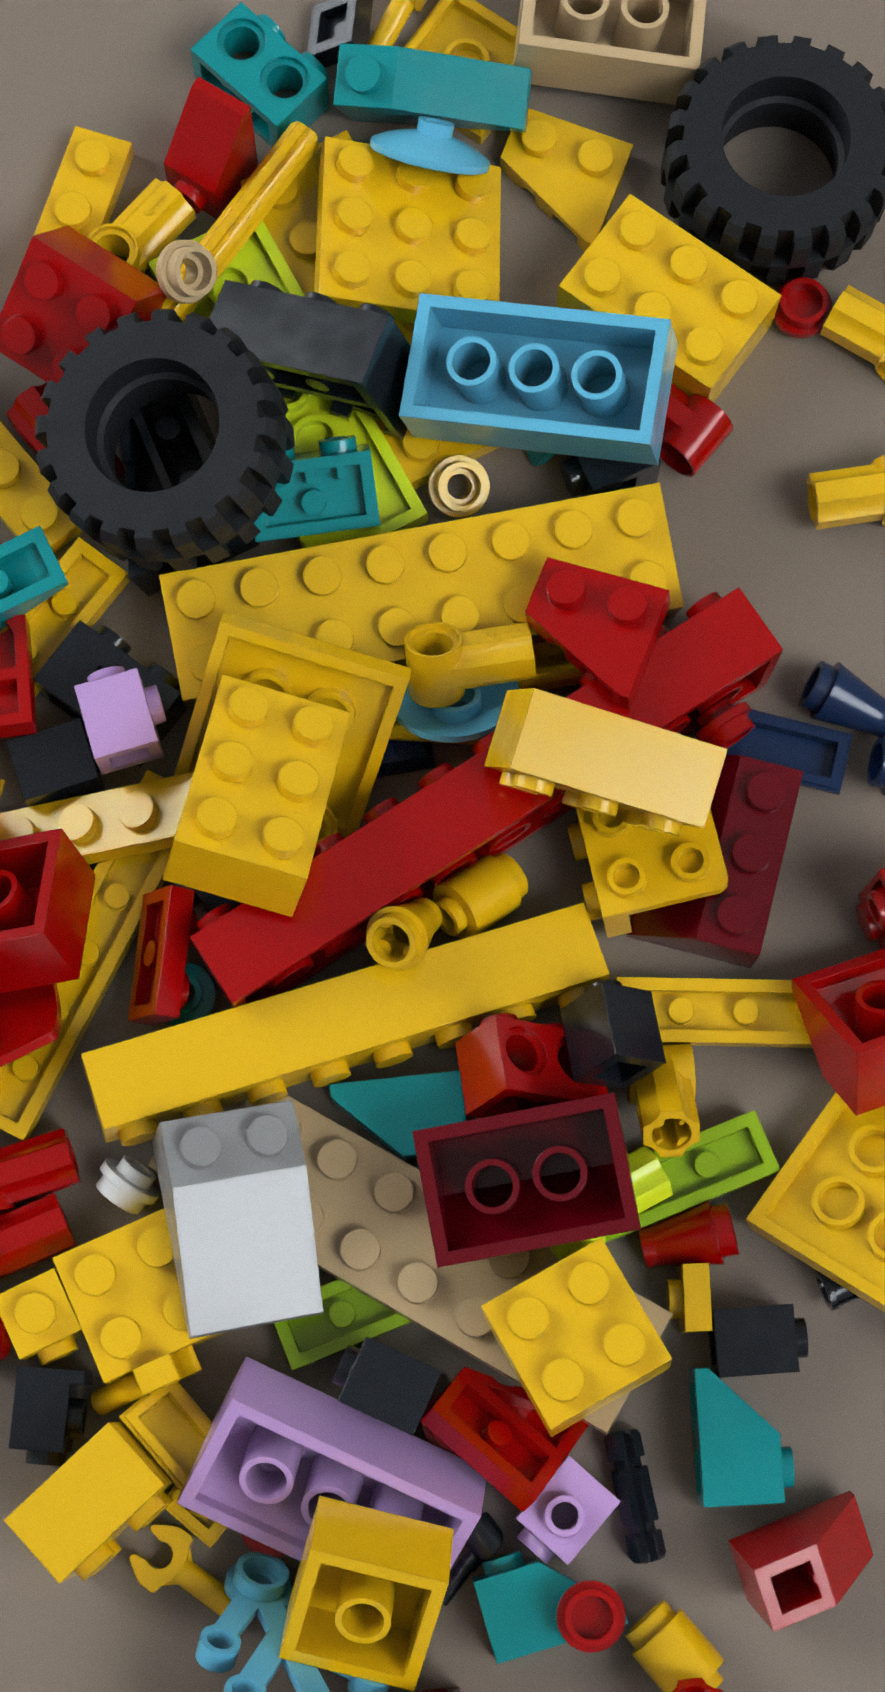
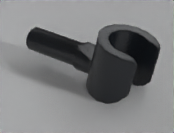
[442,1512,503,1606]

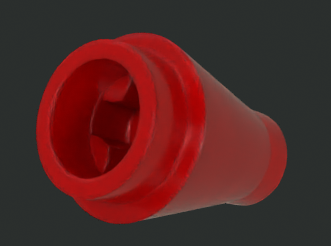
[639,1200,739,1268]

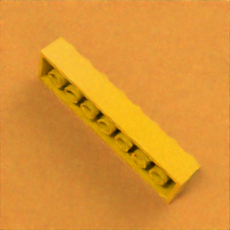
[159,482,684,707]

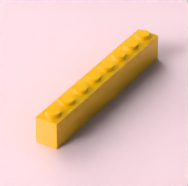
[81,902,610,1146]

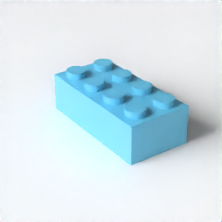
[399,293,678,465]

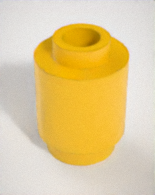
[433,852,528,939]
[624,1599,725,1692]

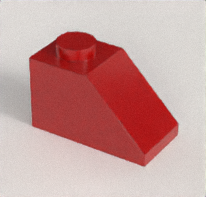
[163,76,258,219]

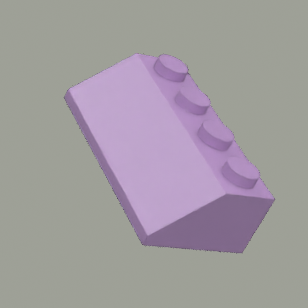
[177,1356,487,1569]

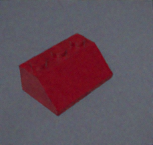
[627,755,804,968]
[412,1092,641,1268]

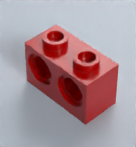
[455,1013,608,1118]

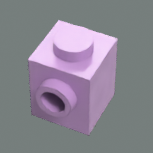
[74,666,167,775]
[514,1455,621,1565]

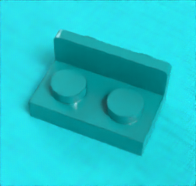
[254,435,381,542]

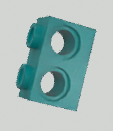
[190,2,329,147]

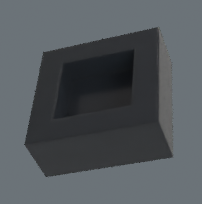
[307,0,373,68]

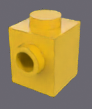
[0,1268,84,1366]

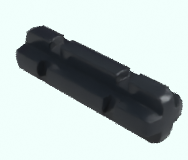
[604,1428,666,1564]

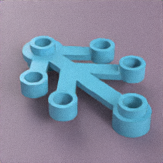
[195,1552,390,1692]

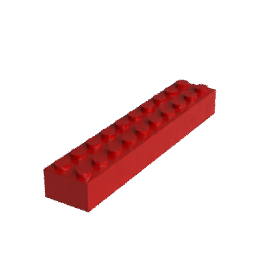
[190,587,783,1008]

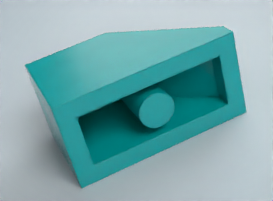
[329,1071,466,1169]
[688,1368,795,1507]
[472,1550,628,1664]

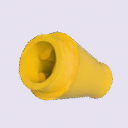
[366,898,442,970]

